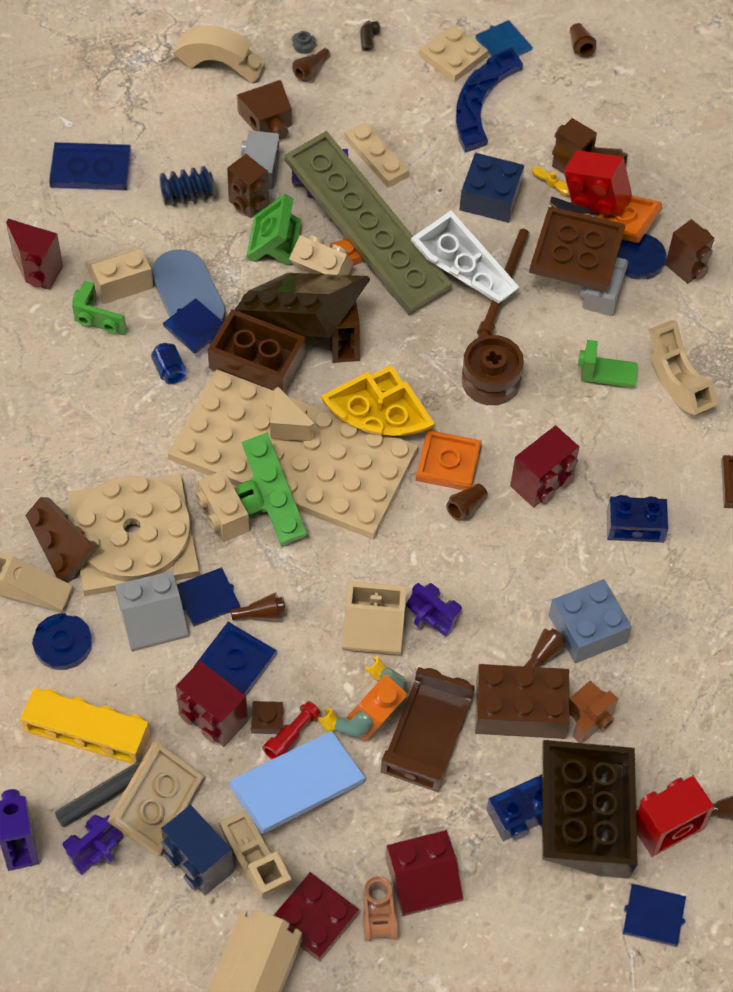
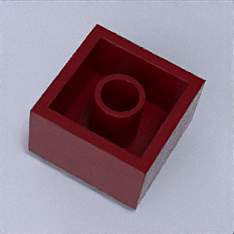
[510,425,580,508]
[175,661,248,747]

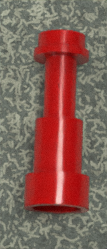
[262,701,320,760]

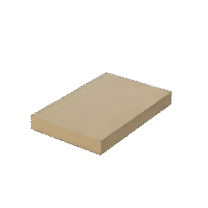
[107,742,204,856]

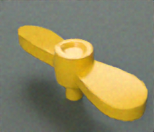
[532,166,570,196]

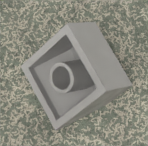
[115,571,189,652]

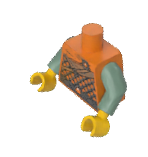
[317,656,408,741]

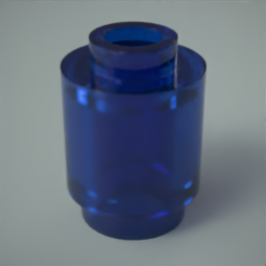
[151,343,186,384]

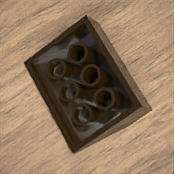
[235,273,370,338]
[542,740,638,878]

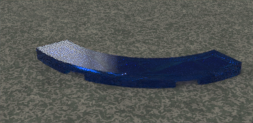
[456,47,523,153]

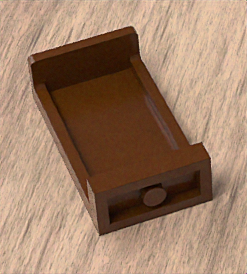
[380,667,475,792]

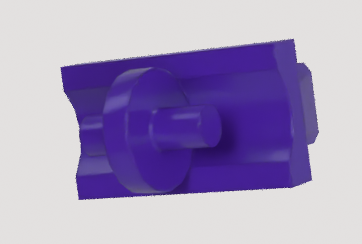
[406,582,462,637]
[62,814,123,875]

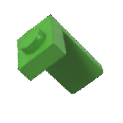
[72,281,127,335]
[578,340,638,388]

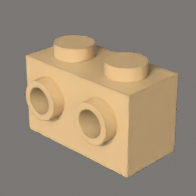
[289,235,354,275]
[196,470,249,542]

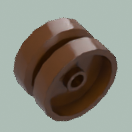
[461,335,524,406]

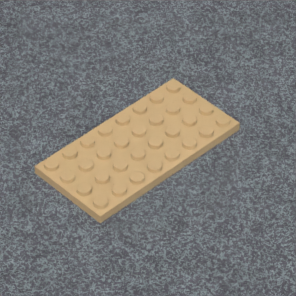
[168,369,418,539]

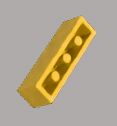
[20,687,150,765]

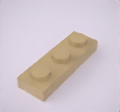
[344,122,409,188]

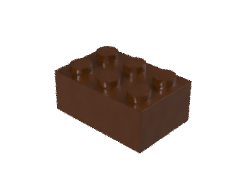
[208,309,306,393]
[475,664,569,739]

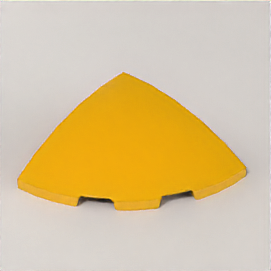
[320,364,435,436]

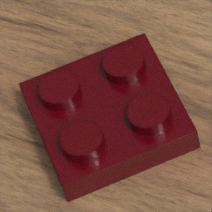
[273,872,360,962]

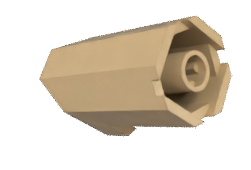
[208,910,302,992]

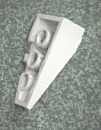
[411,211,520,304]

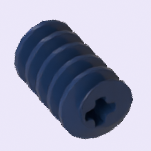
[159,166,215,205]

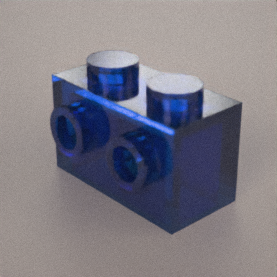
[606,495,668,543]
[486,774,542,841]

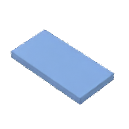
[229,731,365,834]

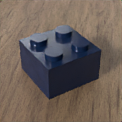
[459,153,525,223]
[161,804,234,896]

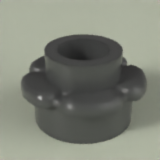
[292,31,316,54]

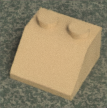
[85,246,153,304]

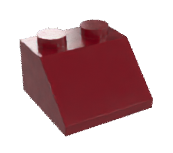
[6,218,63,290]
[385,830,463,917]

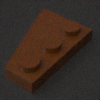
[25,497,99,583]

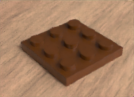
[529,206,626,292]

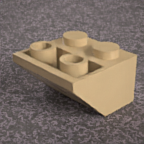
[342,581,407,655]

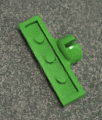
[236,432,308,546]

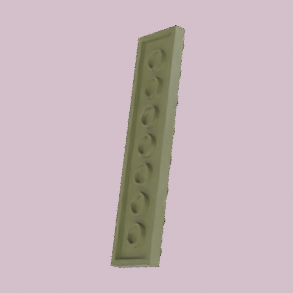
[284,131,452,314]

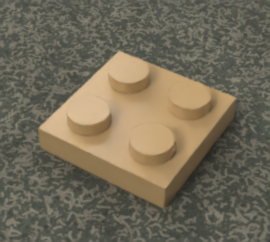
[419,25,488,82]

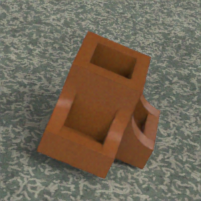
[569,680,618,743]

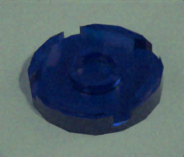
[617,234,666,279]
[32,613,92,670]

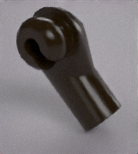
[360,20,380,51]

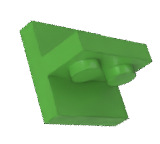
[246,194,302,265]

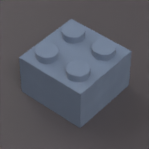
[549,579,632,664]

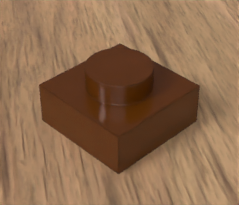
[251,701,283,734]

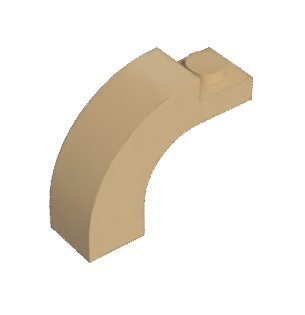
[173,26,264,83]
[648,320,718,415]
[219,810,291,899]

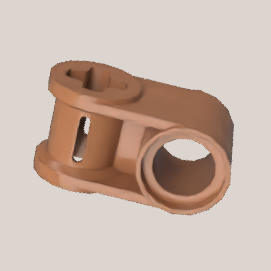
[363,876,397,941]

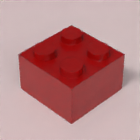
[564,150,632,217]
[636,775,714,857]

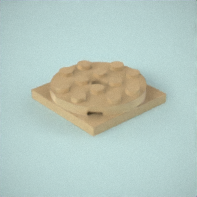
[68,474,200,596]

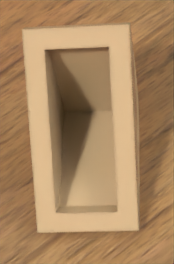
[270,387,314,441]

